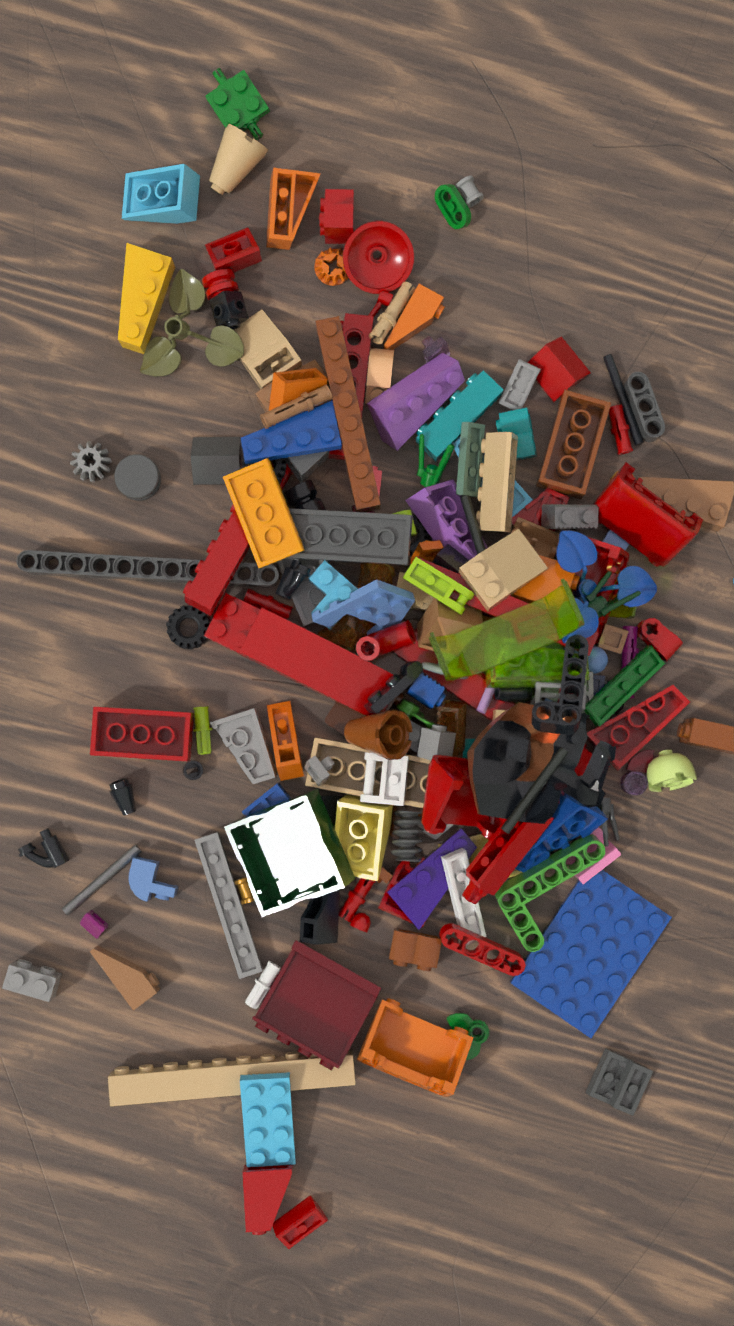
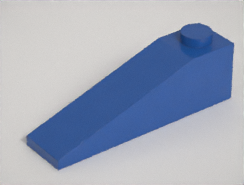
[515,794,608,872]

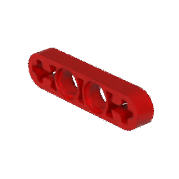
[439,923,525,976]

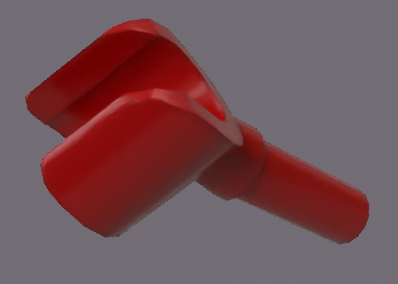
[368,291,394,318]

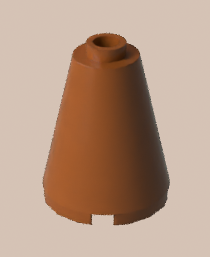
[344,710,413,760]

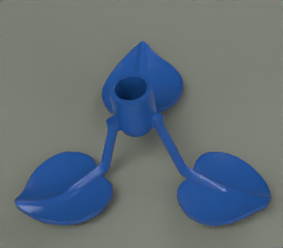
[556,531,657,643]

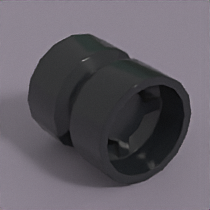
[284,480,326,510]

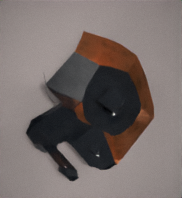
[467,702,616,824]

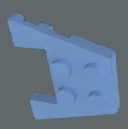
[311,580,415,635]

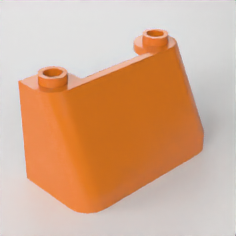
[357,998,474,1097]

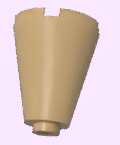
[209,124,268,195]

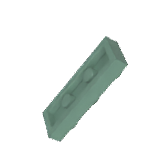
[456,422,485,497]

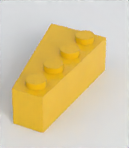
[118,243,175,354]

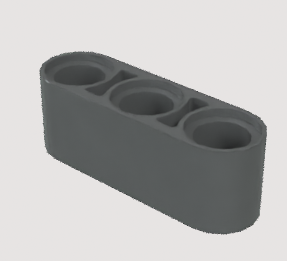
[624,372,665,442]

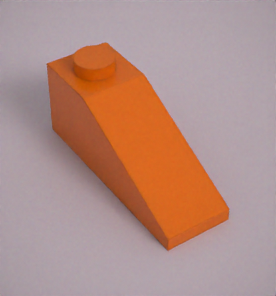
[384,284,445,350]
[267,701,304,781]

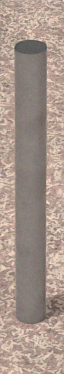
[62,844,141,915]

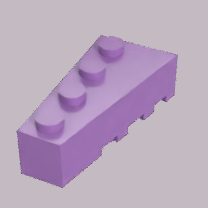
[405,479,488,560]

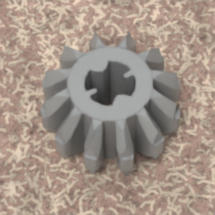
[70,441,112,483]

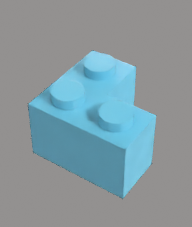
[309,560,357,631]

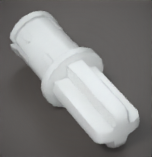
[245,961,281,1009]

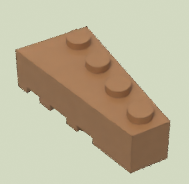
[636,477,734,532]

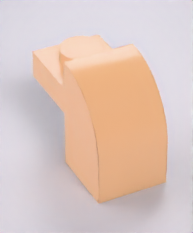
[365,348,394,404]

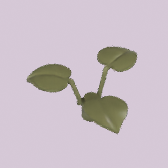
[140,269,244,377]

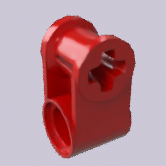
[637,618,683,662]

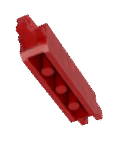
[462,799,560,904]

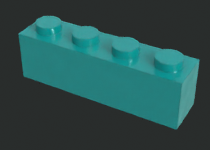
[416,370,504,462]

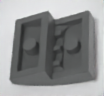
[585,1048,653,1116]

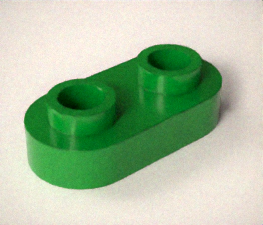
[435,184,471,229]

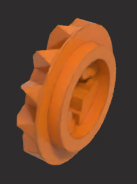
[314,247,348,286]

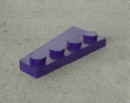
[387,828,477,930]

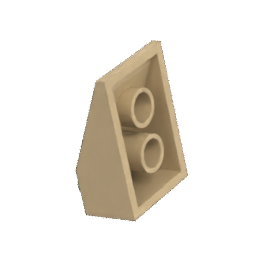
[459,529,548,612]

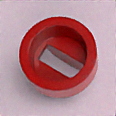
[350,913,371,933]

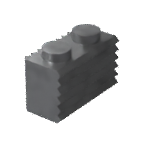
[541,504,598,529]

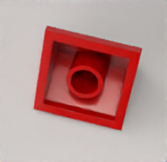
[205,227,262,273]
[527,336,591,402]

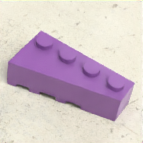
[367,353,465,450]

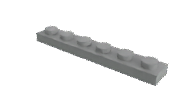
[194,832,263,979]

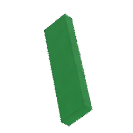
[584,645,665,727]

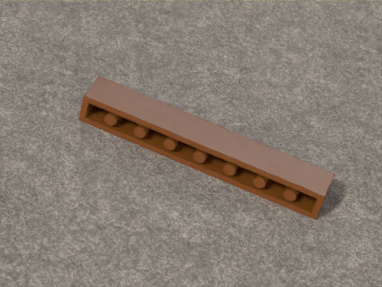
[315,316,381,513]

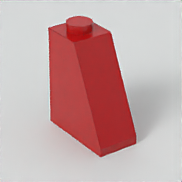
[242,1165,293,1235]

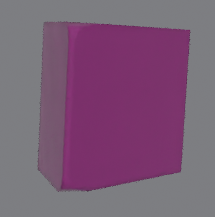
[80,910,109,939]

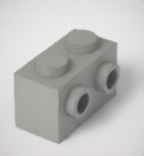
[2,959,62,1002]

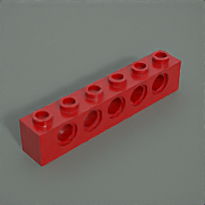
[329,313,373,460]

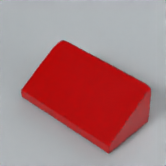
[272,1196,328,1249]

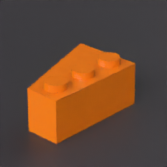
[266,168,321,250]

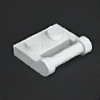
[360,752,409,806]

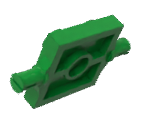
[205,68,270,140]

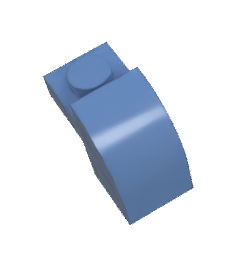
[129,856,179,902]

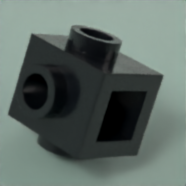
[209,291,249,330]

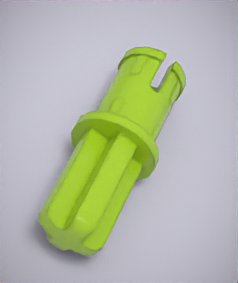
[193,706,212,755]

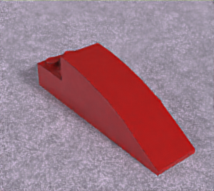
[204,593,393,716]

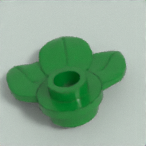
[447,1013,489,1060]

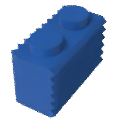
[407,672,447,709]

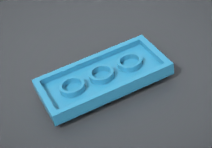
[240,1072,296,1167]

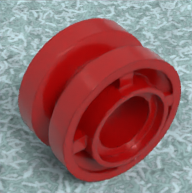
[202,269,239,300]

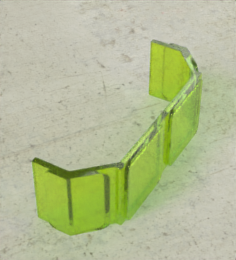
[429,579,584,681]

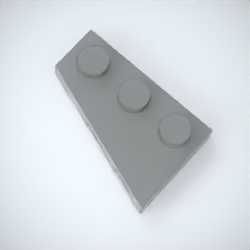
[209,708,278,784]

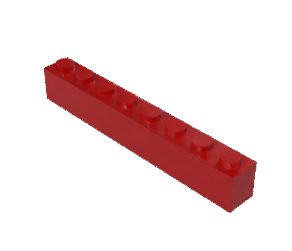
[183,461,293,616]

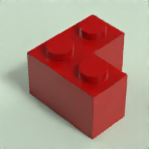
[319,189,354,244]

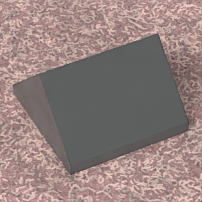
[191,437,241,485]

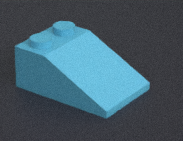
[122,164,200,224]

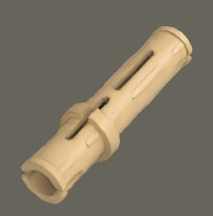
[369,282,415,344]

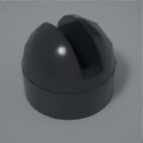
[183,761,203,780]

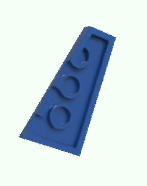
[241,401,342,464]

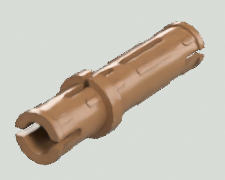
[260,385,333,429]

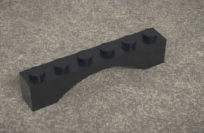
[300,795,344,945]

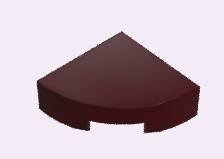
[626,749,654,773]

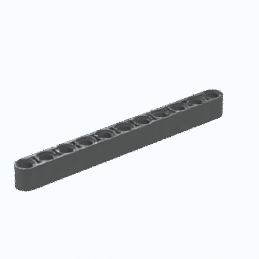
[16,550,280,588]

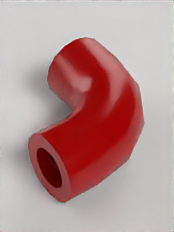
[356,620,416,661]

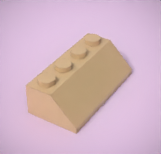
[476,432,518,532]

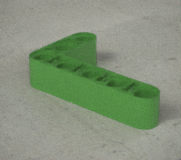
[495,835,605,952]

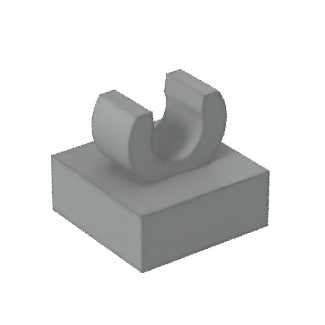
[304,756,335,787]

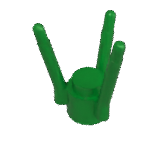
[417,434,454,487]

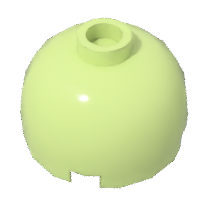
[646,750,697,792]

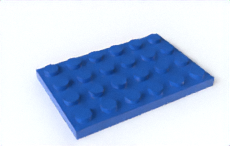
[510,870,672,1038]

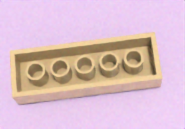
[305,738,431,809]

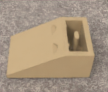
[234,310,302,390]

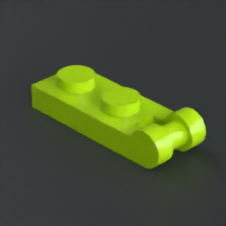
[403,557,475,615]

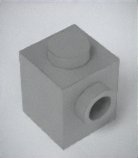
[417,724,456,760]

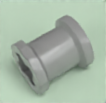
[455,175,484,208]

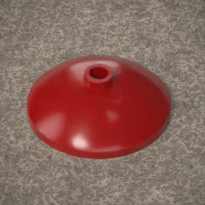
[343,220,414,294]

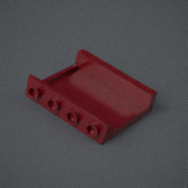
[252,940,382,1071]

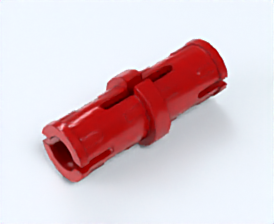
[609,405,633,455]
[243,589,293,620]
[339,878,376,922]

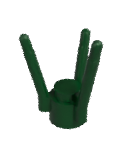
[585,571,641,619]

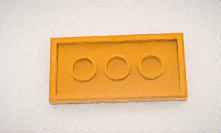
[223,458,305,568]

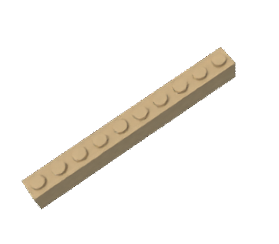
[108,1050,356,1106]

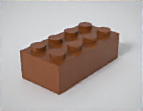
[536,390,611,499]

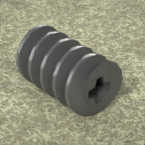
[391,810,424,862]

